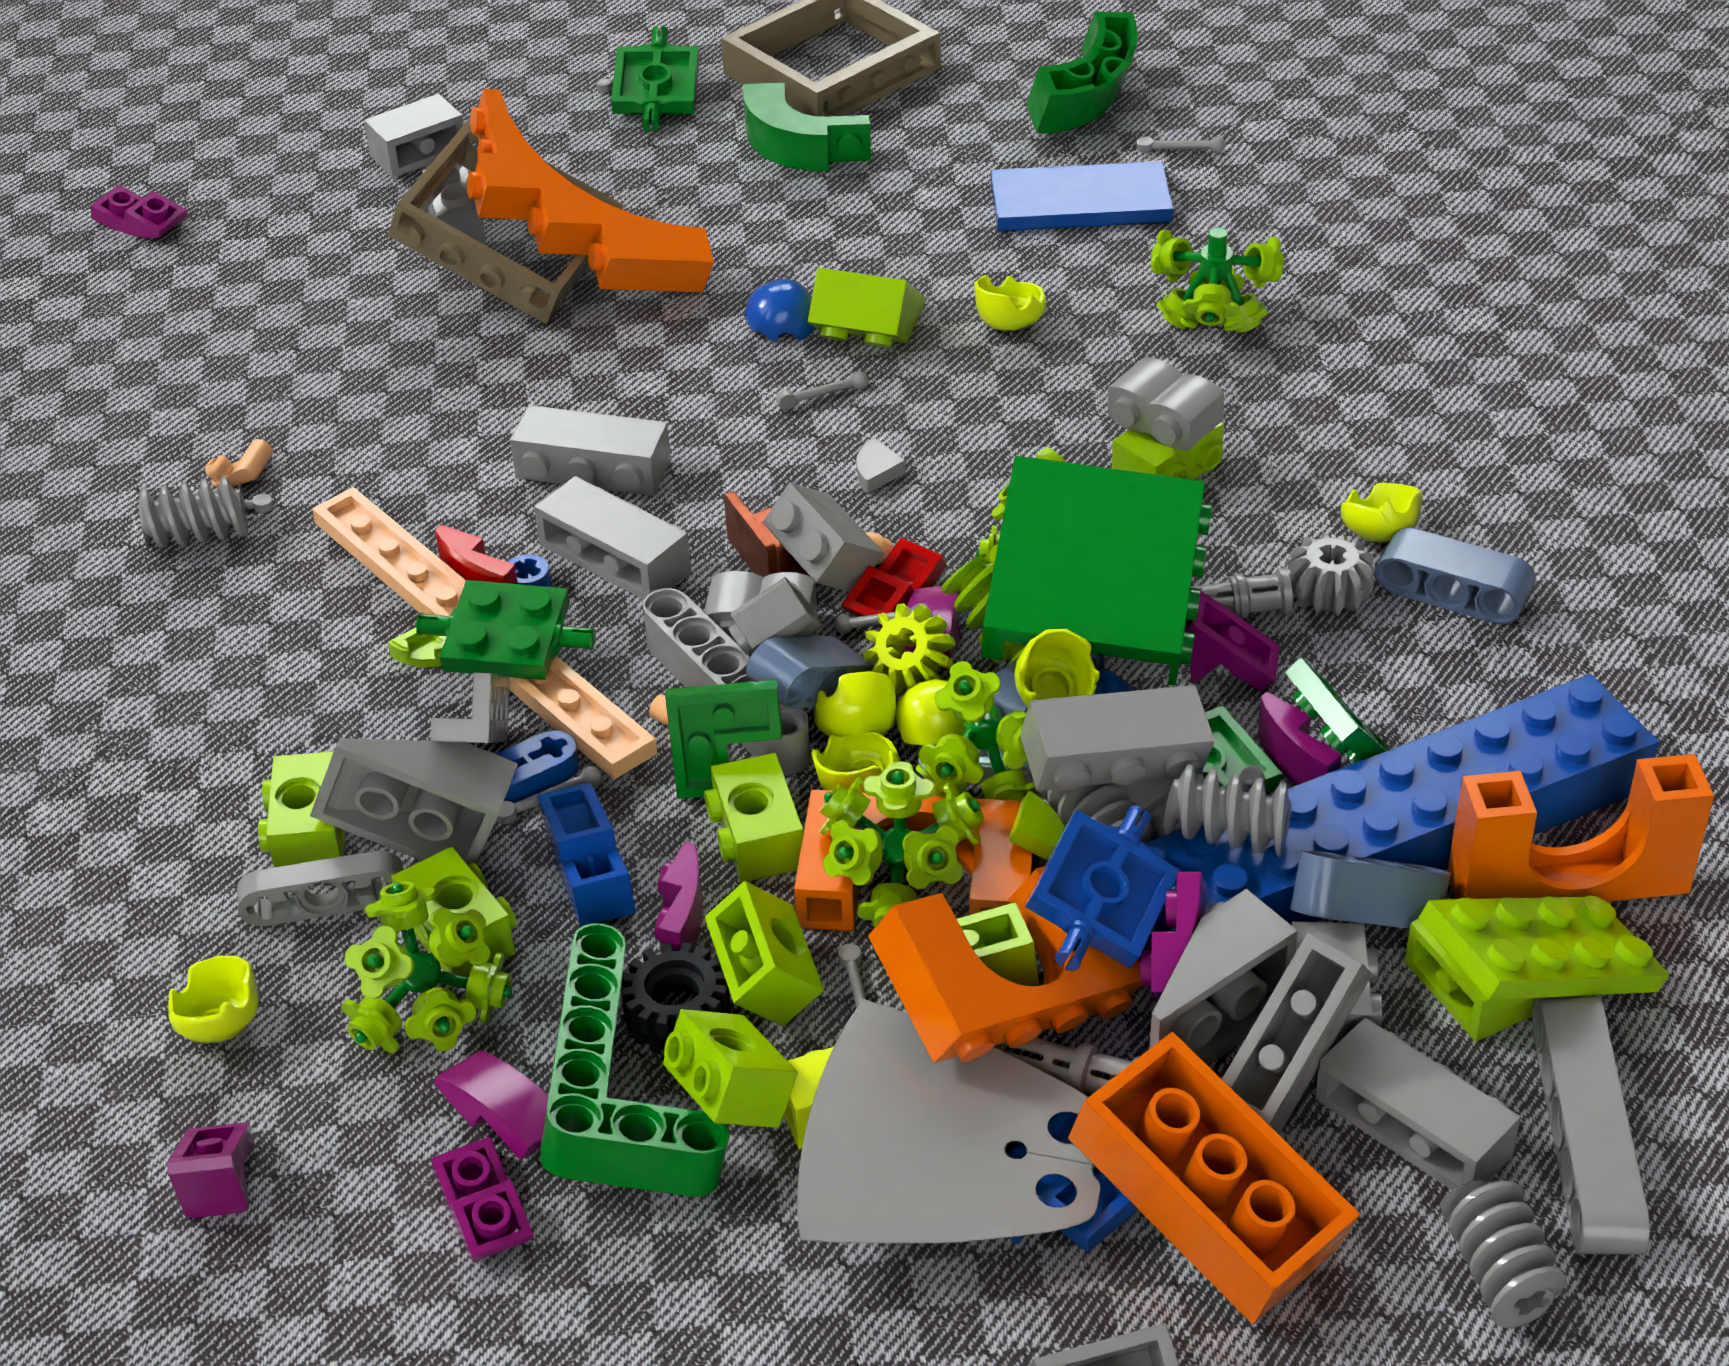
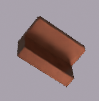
[724,491,811,577]

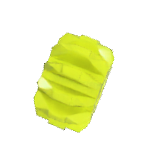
[862,604,956,694]

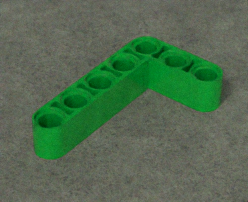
[539,923,730,1196]

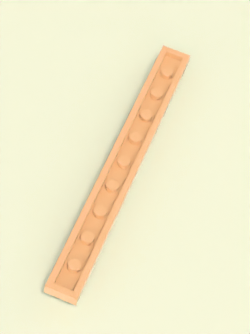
[312,487,657,780]

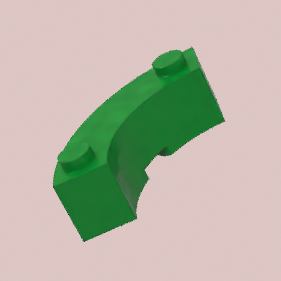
[1026,11,1138,134]

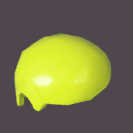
[974,275,1046,331]
[1341,483,1423,543]
[1014,629,1100,708]
[814,671,896,737]
[896,679,965,745]
[811,731,900,792]
[168,956,259,1044]

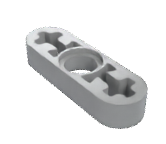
[237,851,404,926]

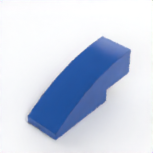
[537,782,636,927]

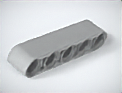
[643,588,810,775]
[1532,996,1650,1255]

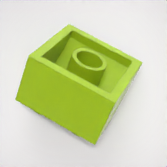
[808,267,926,348]

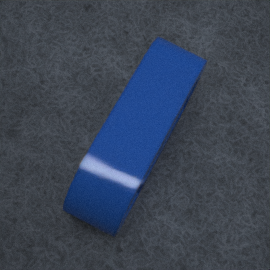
[496,730,579,803]

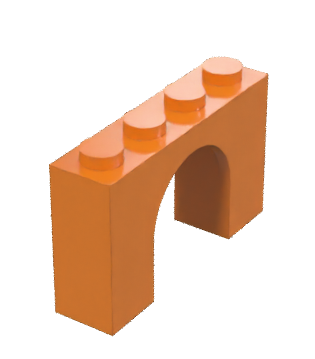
[1447,754,1714,902]
[794,790,1035,932]
[868,866,1142,1063]

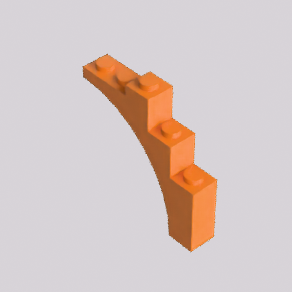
[467,89,714,292]

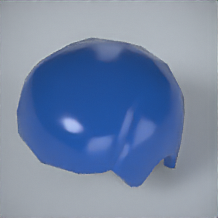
[744,279,816,342]

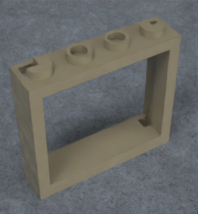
[721,0,941,117]
[387,119,624,324]

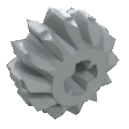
[1287,532,1375,617]

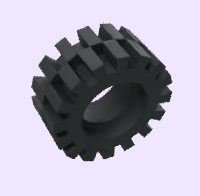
[620,942,731,1054]

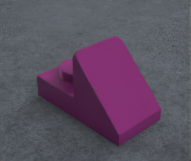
[1186,591,1280,692]
[167,1122,253,1218]

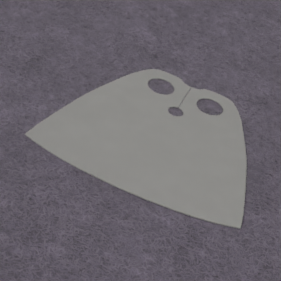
[797,999,1101,1243]

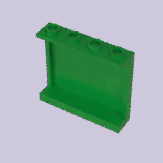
[981,455,1212,685]

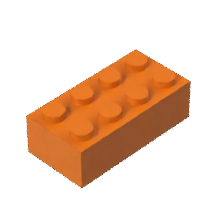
[1068,1031,1360,1325]

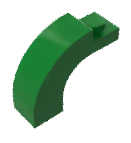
[743,82,871,172]

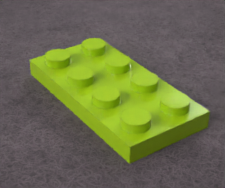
[1418,895,1670,1000]

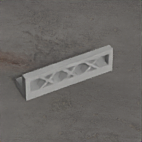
[430,673,509,743]

